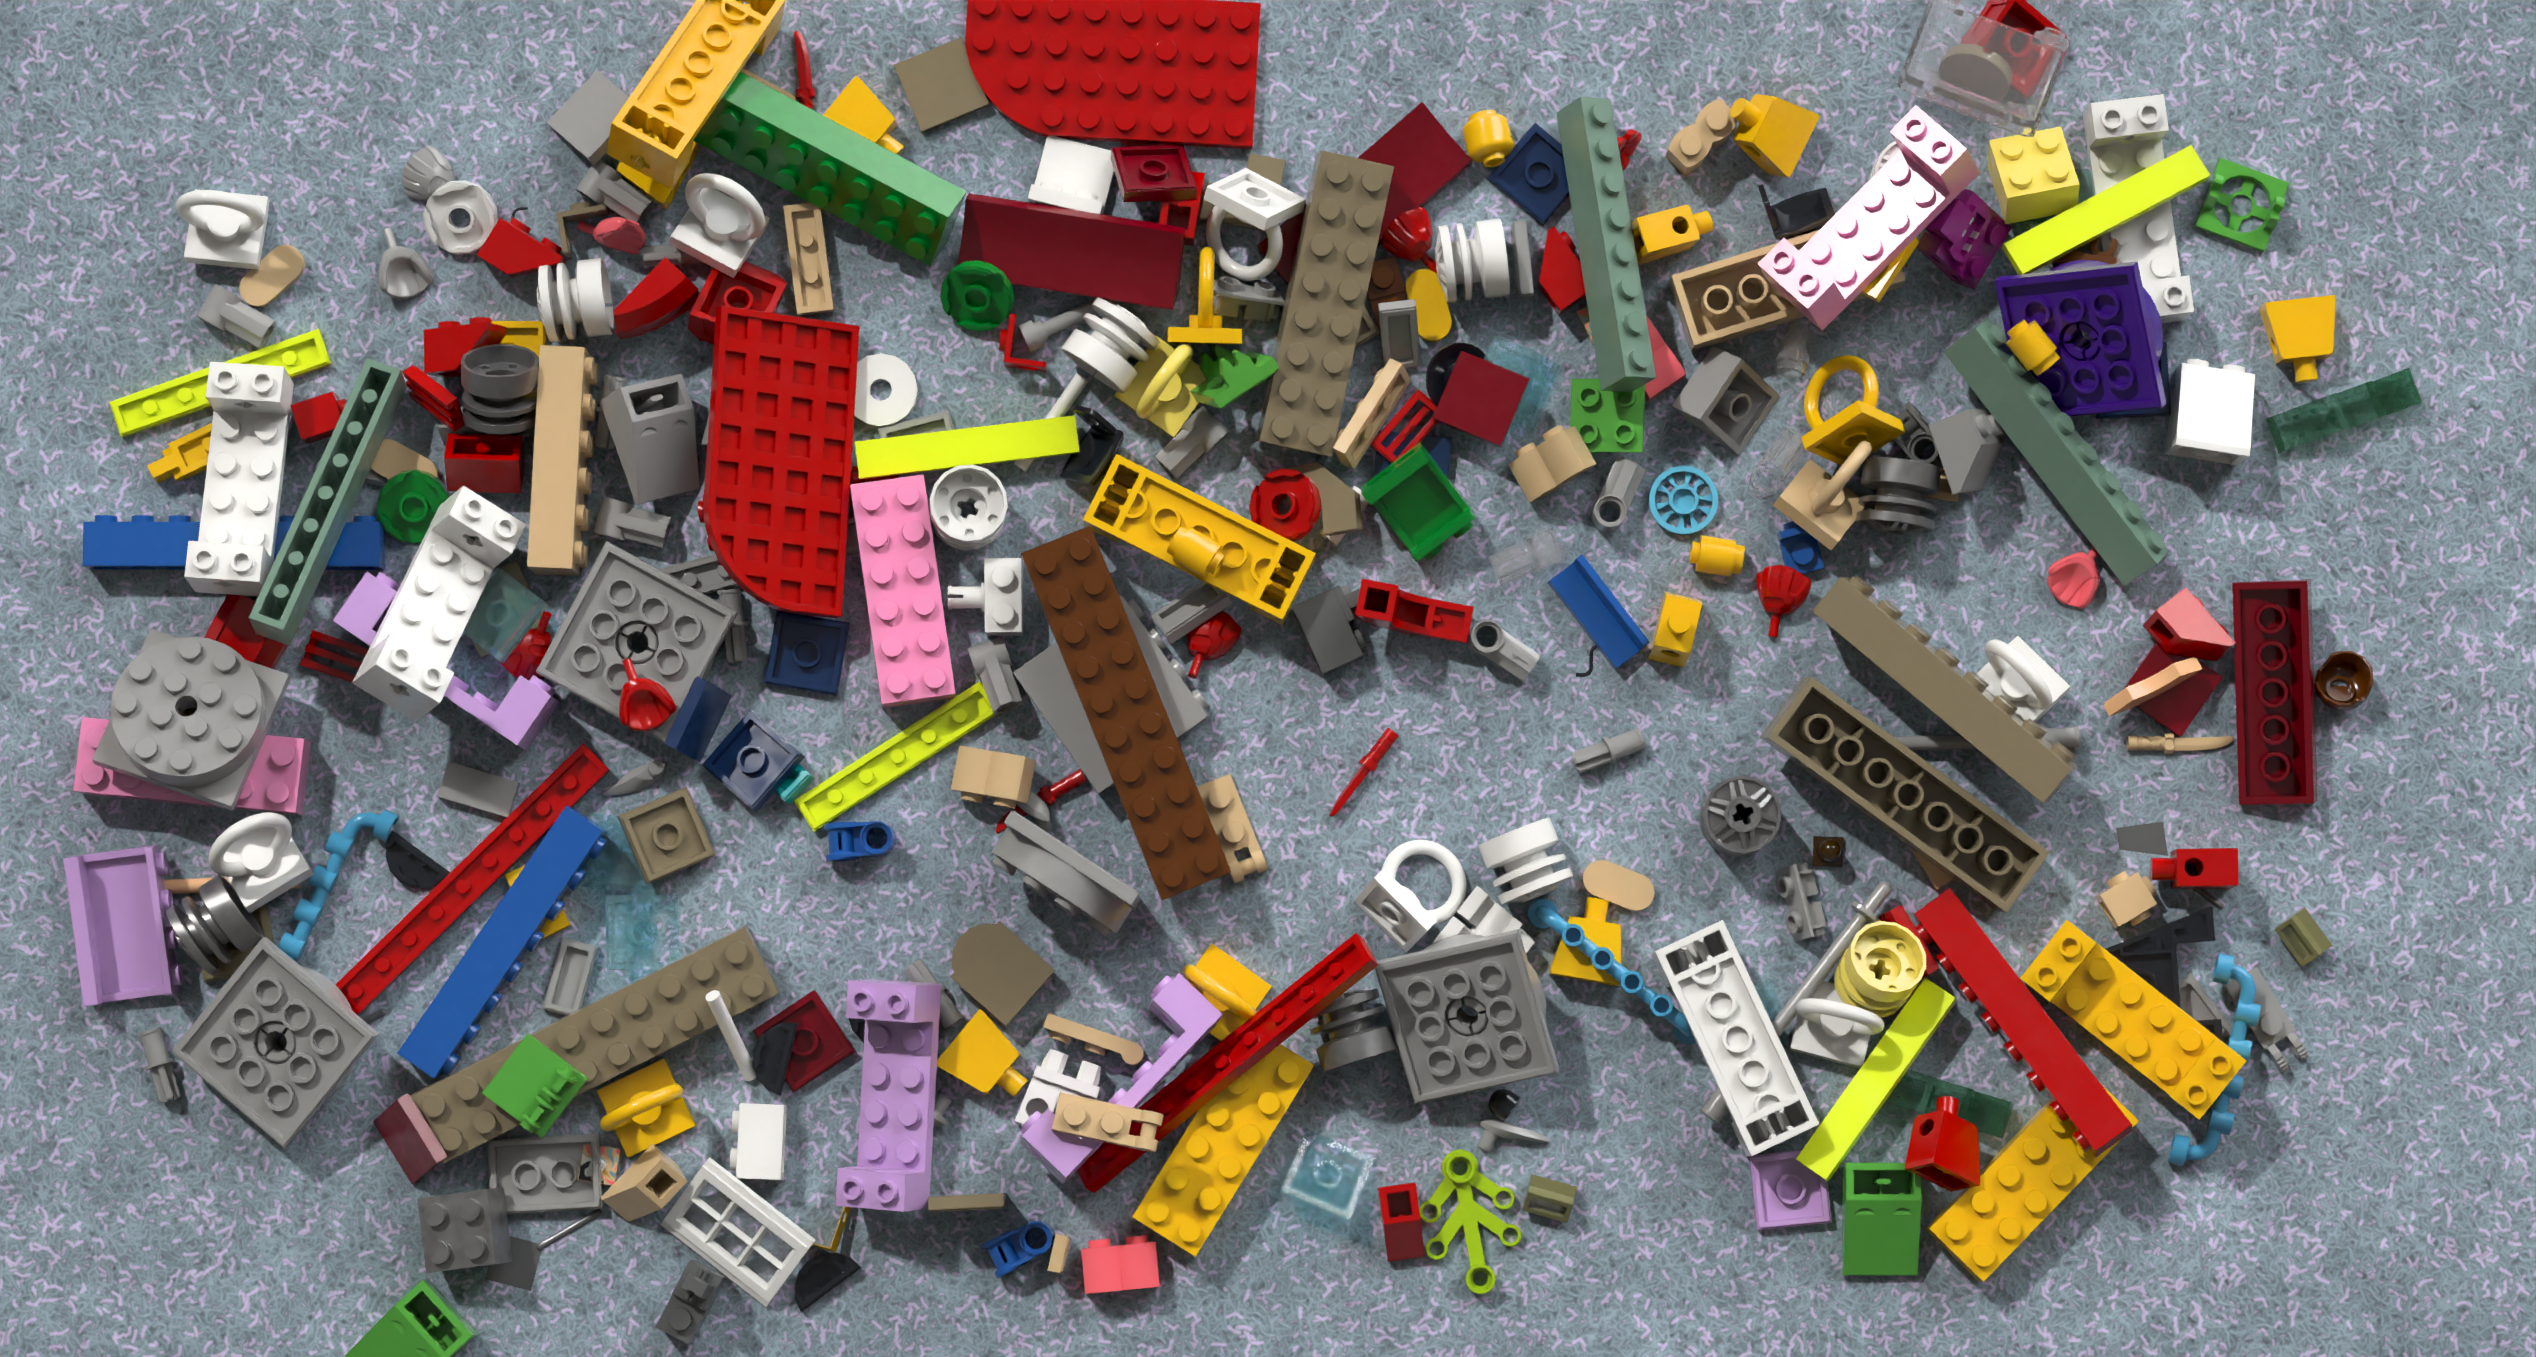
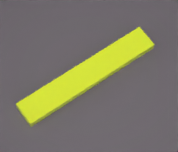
[2002,145,2210,275]
[109,329,331,438]
[855,415,1080,479]
[794,681,998,832]
[1796,978,1957,1182]

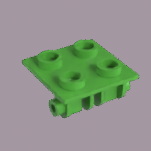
[1570,379,1645,455]
[482,1033,588,1138]

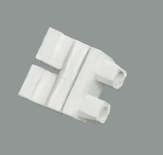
[1433,886,1535,953]
[1015,1049,1101,1139]

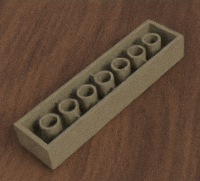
[1255,150,1394,457]
[1812,576,2078,803]
[1760,677,2050,913]

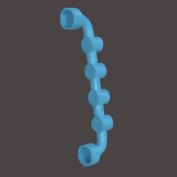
[278,809,399,963]
[1528,899,1696,1045]
[2168,953,2261,1166]

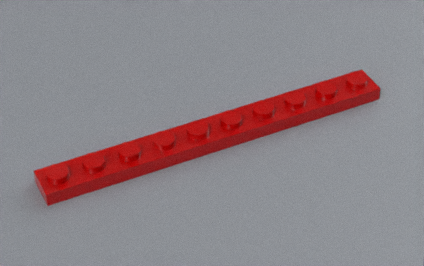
[335,743,611,1016]
[1077,933,1379,1193]

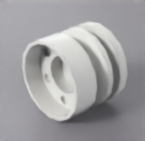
[1434,219,1510,303]
[537,258,614,343]
[1061,297,1160,393]
[929,464,1008,551]
[1478,817,1573,905]

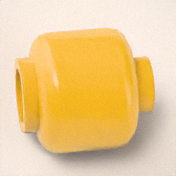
[1462,110,1514,167]

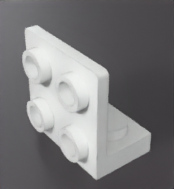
[1028,136,1114,214]

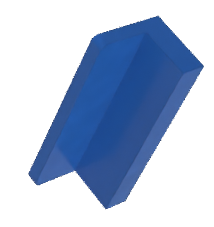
[1548,555,1650,670]

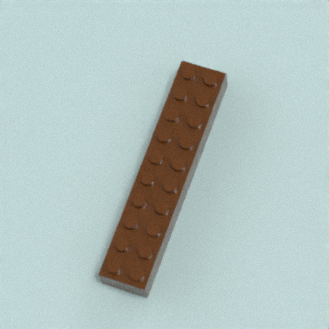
[1021,526,1231,901]

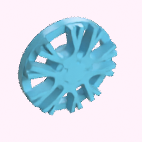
[1649,466,1718,535]

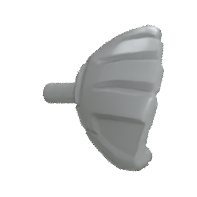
[402,145,455,201]
[378,228,434,299]

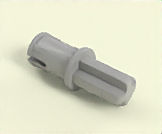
[642,244,704,269]
[595,375,627,450]
[717,589,748,663]
[1571,727,1646,773]
[904,959,963,1030]
[139,1027,181,1103]

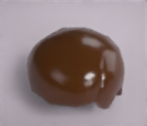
[2314,651,2373,711]

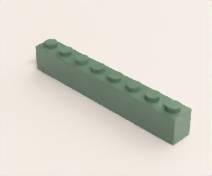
[1556,97,1656,392]
[1944,317,2169,586]
[249,358,407,646]

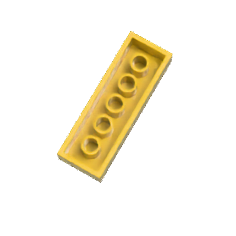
[1132,1044,1314,1257]
[1925,1084,2139,1282]

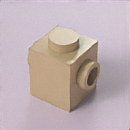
[2095,870,2157,928]

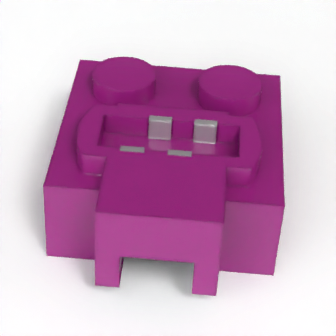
[1916,189,2012,290]

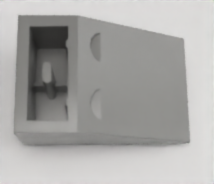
[599,374,700,505]

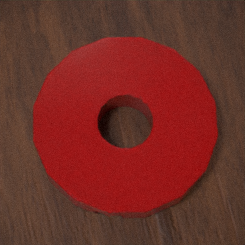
[1249,468,1321,542]

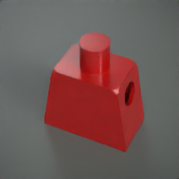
[2150,848,2239,889]
[1905,1096,1980,1192]

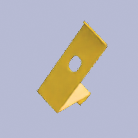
[812,1207,851,1253]

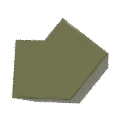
[2274,907,2332,967]
[1522,1174,1577,1223]

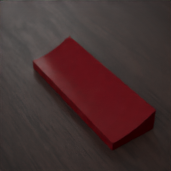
[1257,102,1473,286]
[957,193,1186,310]
[2232,579,2317,805]

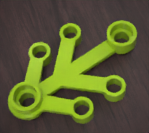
[1419,1149,1521,1294]

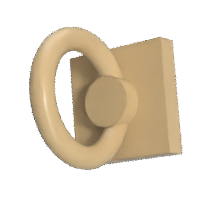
[1773,441,1872,551]

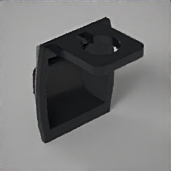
[1758,184,1835,240]
[1060,405,1124,486]

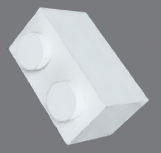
[730,1103,787,1180]

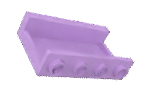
[63,845,184,1006]

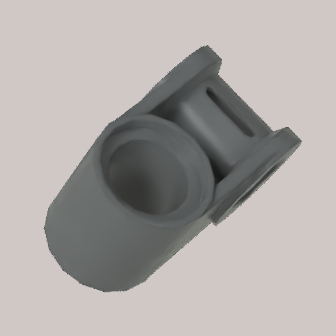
[1893,401,1943,469]

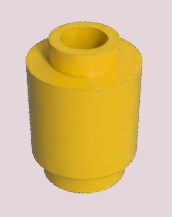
[2006,319,2060,376]
[1167,527,1225,578]
[1689,535,1745,577]

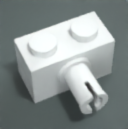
[948,558,1023,636]

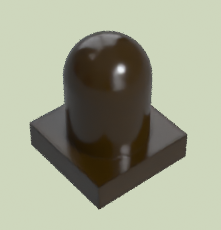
[1813,836,1843,867]

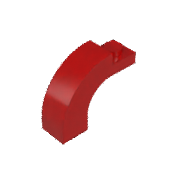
[1355,579,1474,644]

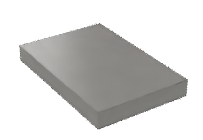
[487,1134,604,1214]

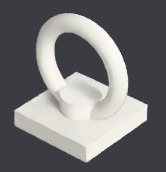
[1204,168,1306,281]
[669,173,770,278]
[175,189,269,270]
[1977,636,2070,722]
[208,812,314,913]
[1354,840,1467,953]
[1789,981,1884,1068]

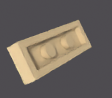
[783,202,835,316]
[1333,358,1411,470]

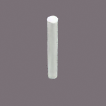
[1014,373,1088,472]
[705,990,757,1081]

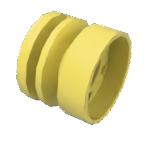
[1834,921,1926,1018]

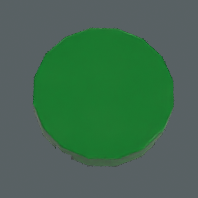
[940,260,1015,332]
[377,469,450,543]

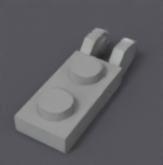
[2223,967,2309,1074]

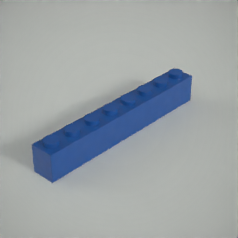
[82,515,385,570]
[397,806,608,1078]

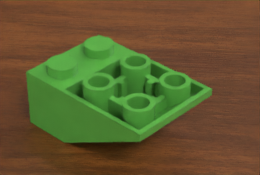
[1841,1163,1922,1275]
[345,1279,479,1357]

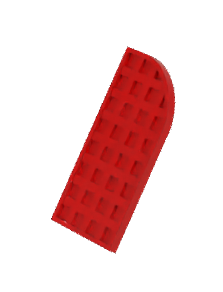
[965,0,1261,149]
[703,305,860,618]

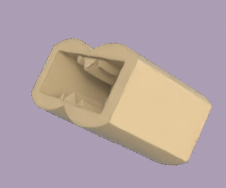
[1665,99,1737,175]
[1508,425,1596,503]
[951,746,1036,809]

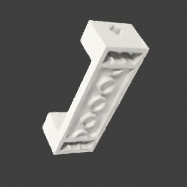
[2083,94,2194,323]
[184,362,294,596]
[352,486,526,722]
[1651,920,1819,1157]

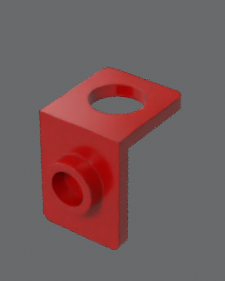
[999,314,1047,372]

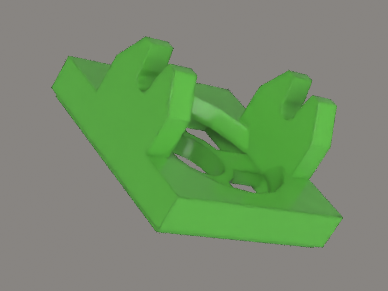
[2194,158,2289,252]
[1190,344,1279,409]

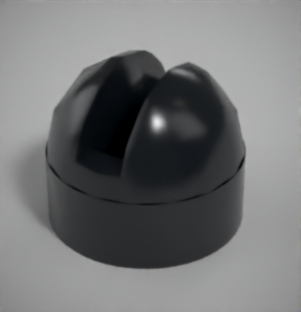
[1489,1089,1520,1122]

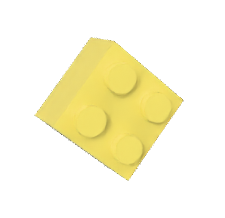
[1987,127,2080,224]

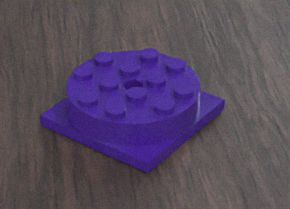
[1994,260,2166,416]

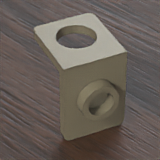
[556,202,610,259]

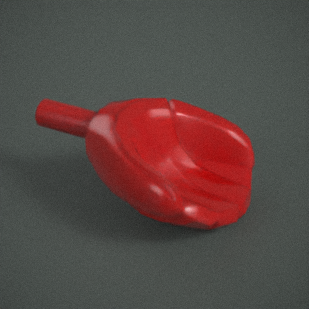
[1381,207,1437,274]
[1756,565,1812,638]
[1186,610,1241,679]
[499,611,553,680]
[619,658,676,731]

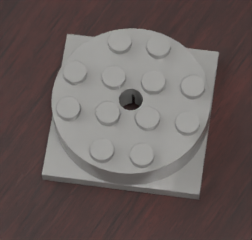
[536,541,738,743]
[92,629,291,811]
[991,811,1141,937]
[1375,929,1559,1104]
[171,937,379,1148]

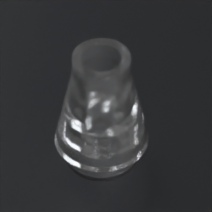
[1774,321,1811,379]

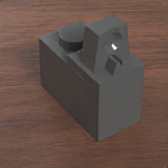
[1292,585,1367,677]
[655,1260,727,1344]

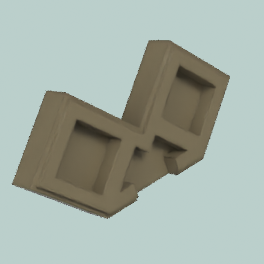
[1285,462,1362,536]

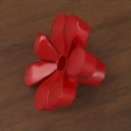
[1617,129,1642,171]

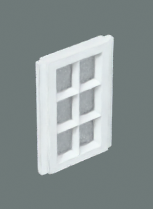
[661,1158,816,1307]

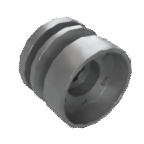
[461,344,539,434]
[1856,457,1941,535]
[1699,775,1782,857]
[166,874,264,974]
[1310,988,1397,1072]

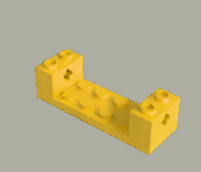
[606,0,786,189]
[1083,454,1316,625]
[2020,920,2247,1120]

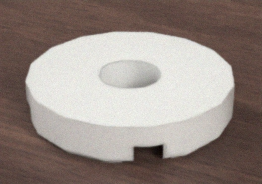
[423,180,498,255]
[854,353,918,428]

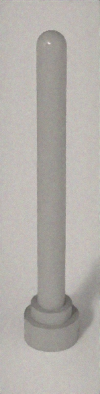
[1018,264,1184,353]

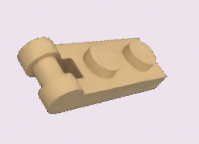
[1197,774,1269,884]
[1043,1013,1144,1066]
[1051,1092,1164,1152]

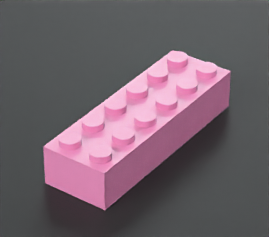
[850,475,956,708]
[73,717,311,816]

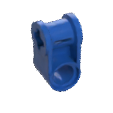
[824,821,897,862]
[981,1220,1055,1278]

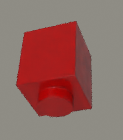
[290,391,347,444]

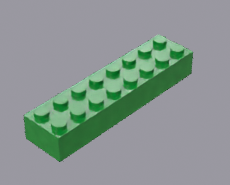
[694,72,967,266]

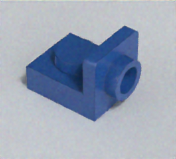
[1777,521,1825,574]

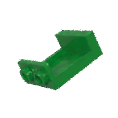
[1361,442,1475,562]

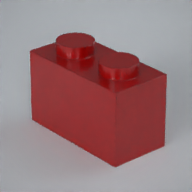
[444,434,525,493]

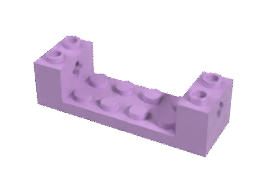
[333,572,560,751]
[1020,973,1222,1184]
[836,979,941,1212]

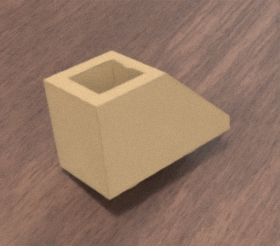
[601,1143,688,1222]

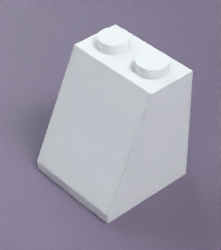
[2164,359,2255,465]

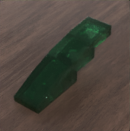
[2266,368,2423,453]
[1864,1056,2014,1139]

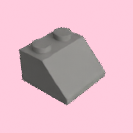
[1672,346,1780,455]
[1929,409,2003,495]

